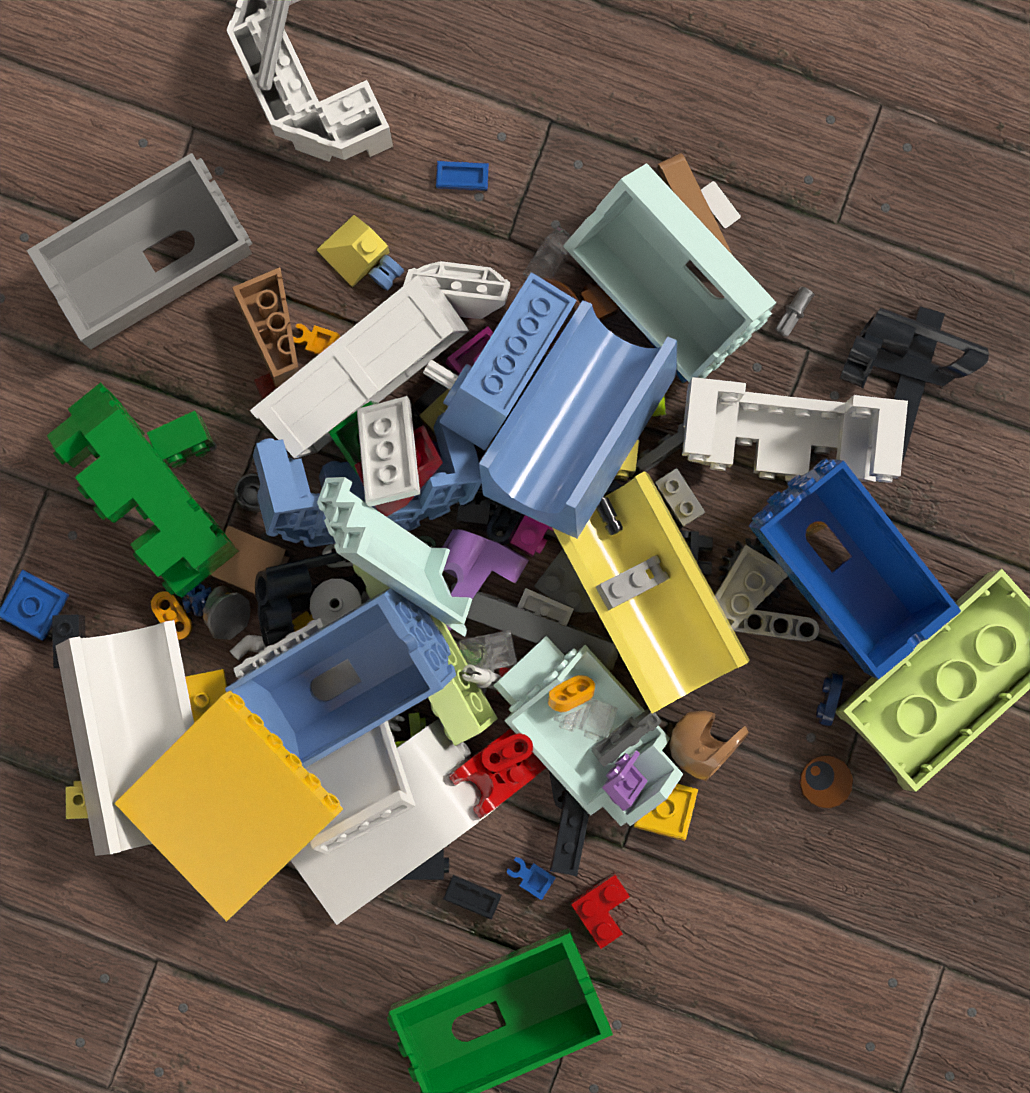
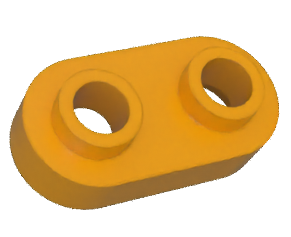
[151,591,193,640]
[548,675,595,712]

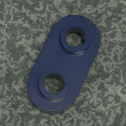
[816,673,843,726]

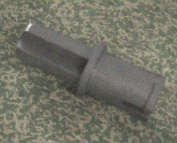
[775,286,814,337]

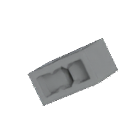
[654,468,705,529]

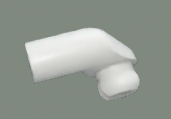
[230,635,266,660]

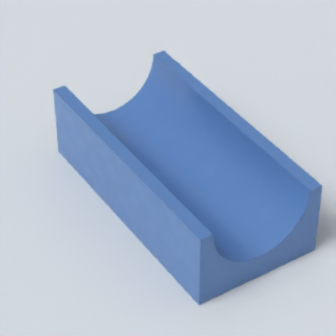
[479,300,677,539]

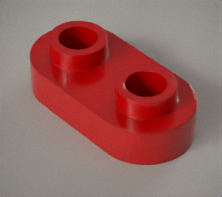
[481,733,533,772]

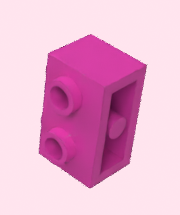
[510,515,553,557]

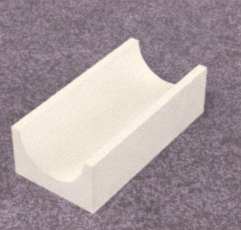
[56,620,194,856]

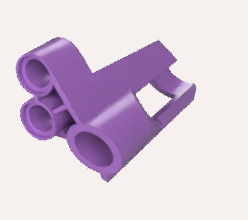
[442,529,529,631]

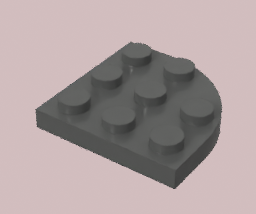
[534,549,597,613]

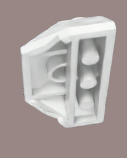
[403,261,510,319]

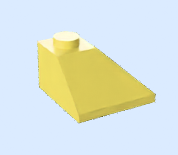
[317,215,390,287]

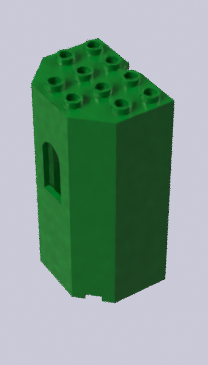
[387,928,613,1093]

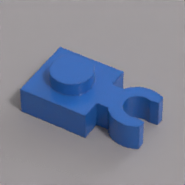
[506,857,556,900]

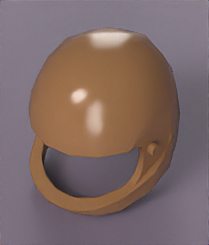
[670,711,749,781]

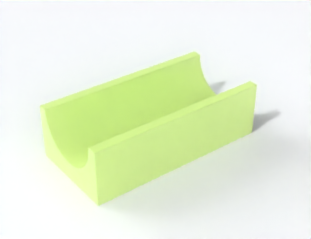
[835,569,1030,792]

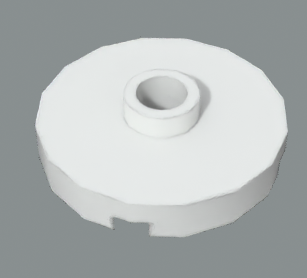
[310,579,362,623]

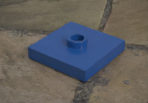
[0,570,69,641]

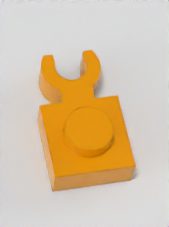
[293,324,340,355]

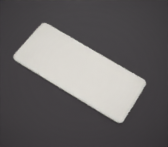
[701,181,741,228]

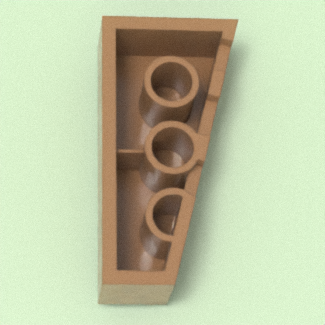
[232,268,299,388]

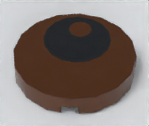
[800,756,853,808]

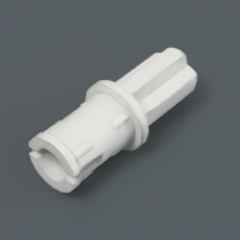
[462,664,501,690]

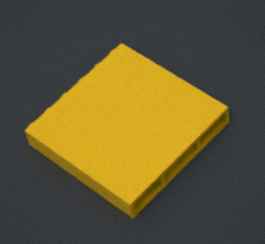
[114,691,343,922]

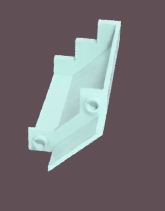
[317,477,472,637]

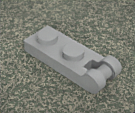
[596,555,670,611]

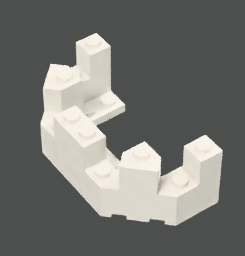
[227,0,393,162]
[682,377,908,483]

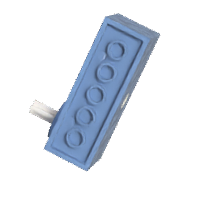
[423,272,577,450]

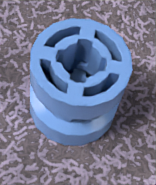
[368,254,404,291]

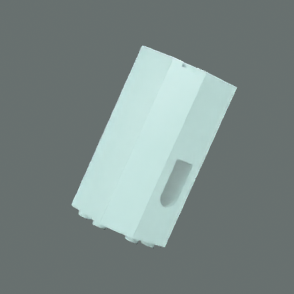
[563,163,776,382]

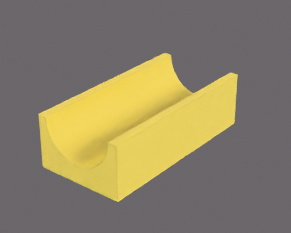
[553,471,749,713]

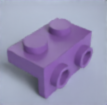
[602,750,648,811]

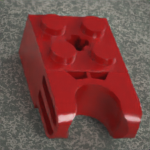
[448,728,547,819]

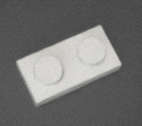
[517,588,574,626]

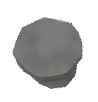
[203,585,250,640]

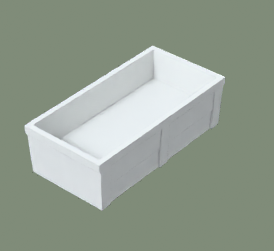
[250,275,469,458]

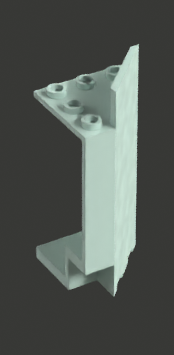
[493,636,683,826]

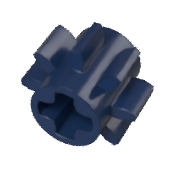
[182,584,212,616]

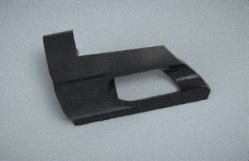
[839,307,989,388]
[254,552,364,647]

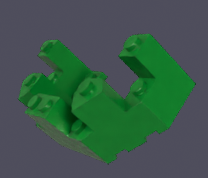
[47,382,239,598]

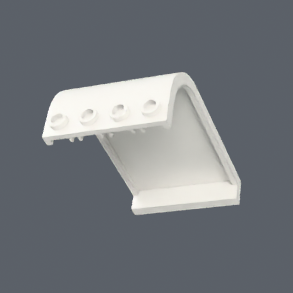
[234,618,415,855]
[290,718,502,925]

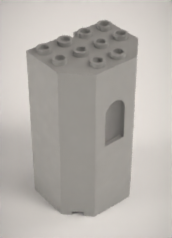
[27,153,253,349]

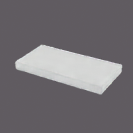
[357,396,420,507]

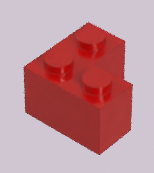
[570,873,630,949]

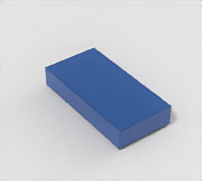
[436,161,489,191]

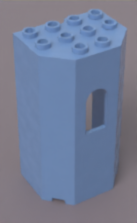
[225,588,456,768]

